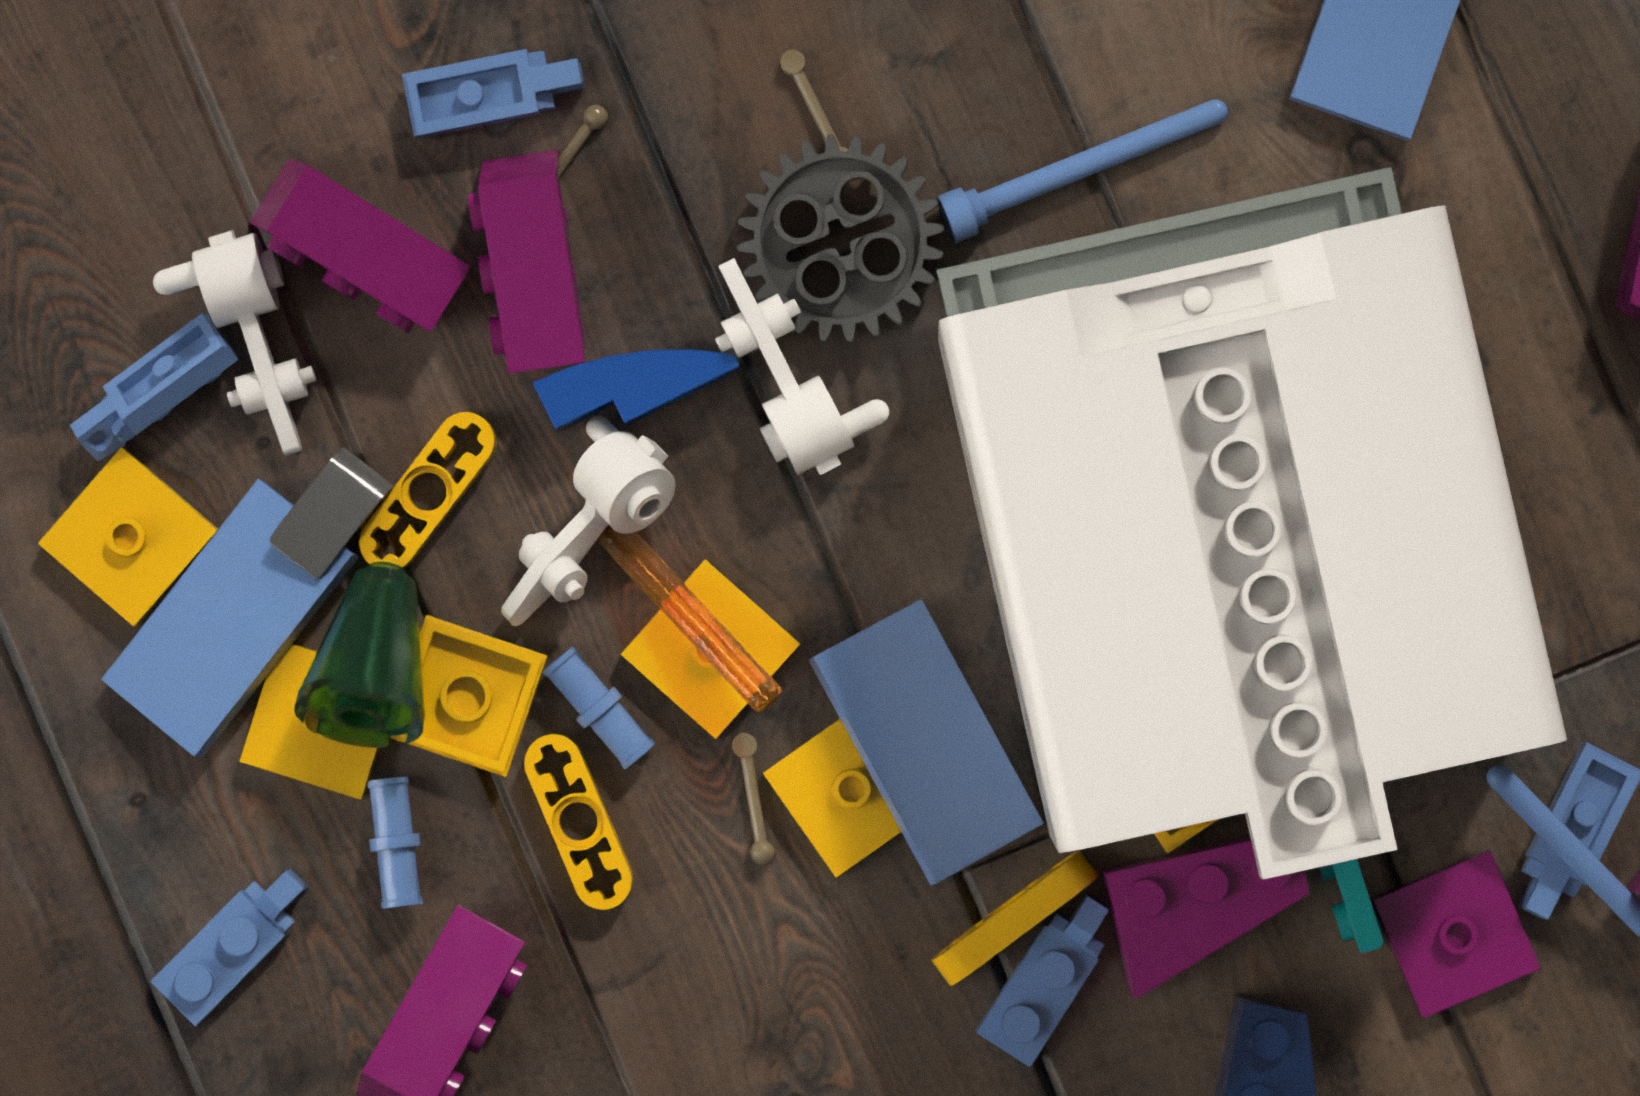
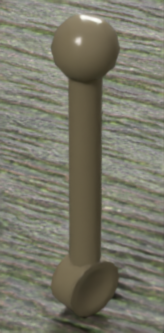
[780,49,848,152]
[558,105,608,177]
[732,733,775,865]

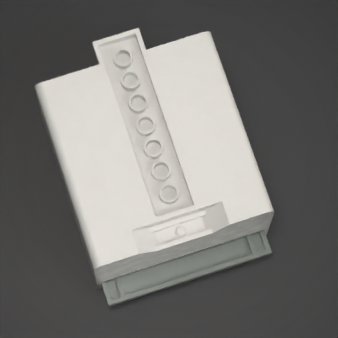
[937,167,1567,880]

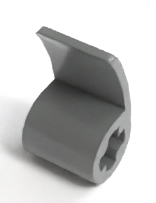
[269,447,394,579]

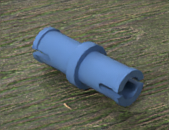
[542,646,656,769]
[367,777,423,909]

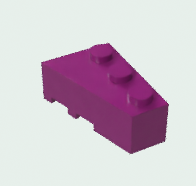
[468,149,586,374]
[249,158,471,334]
[1101,835,1310,1000]
[356,905,528,1096]

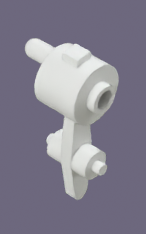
[153,230,316,456]
[715,258,889,475]
[501,416,676,626]

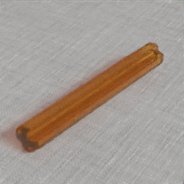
[597,525,782,712]

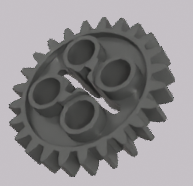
[737,134,944,342]

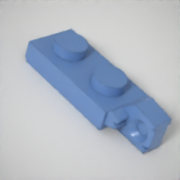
[402,49,585,139]
[70,313,238,461]
[1518,742,1640,920]
[150,868,309,1027]
[976,894,1109,1067]

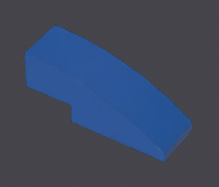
[533,350,741,432]

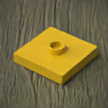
[38,447,218,627]
[620,559,800,739]
[385,615,548,777]
[239,643,401,800]
[763,719,901,878]

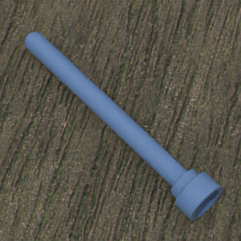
[936,99,1228,244]
[1487,764,1640,938]

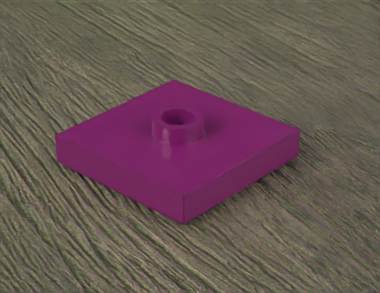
[1370,850,1541,1018]

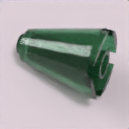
[294,562,425,748]

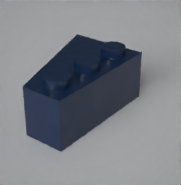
[1214,994,1316,1096]

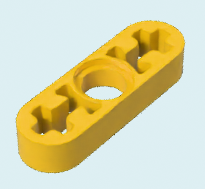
[359,412,497,571]
[524,733,633,910]
[931,850,1099,986]

